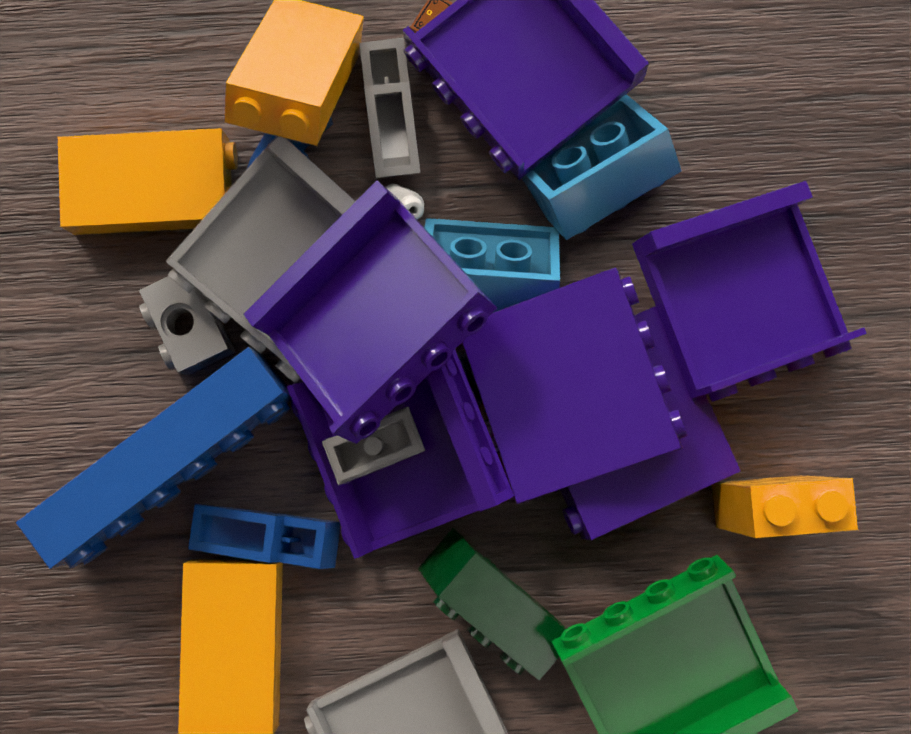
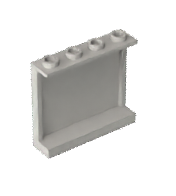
[166,136,356,383]
[304,629,509,734]

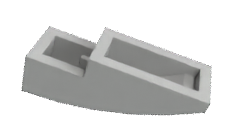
[359,37,421,178]

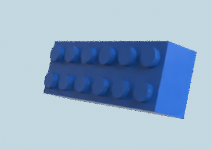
[16,347,291,569]

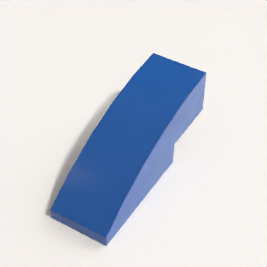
[188,504,341,569]

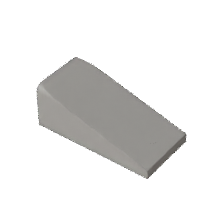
[322,407,426,485]

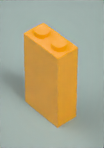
[225,0,364,146]
[58,128,238,235]
[712,475,858,538]
[178,559,283,734]

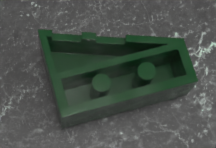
[418,528,567,680]

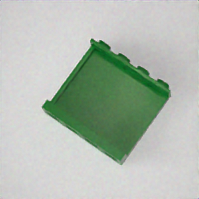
[551,555,798,734]

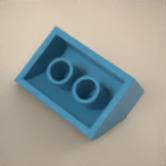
[522,94,682,240]
[425,218,560,313]

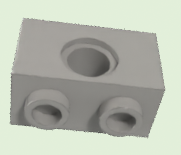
[139,276,236,376]

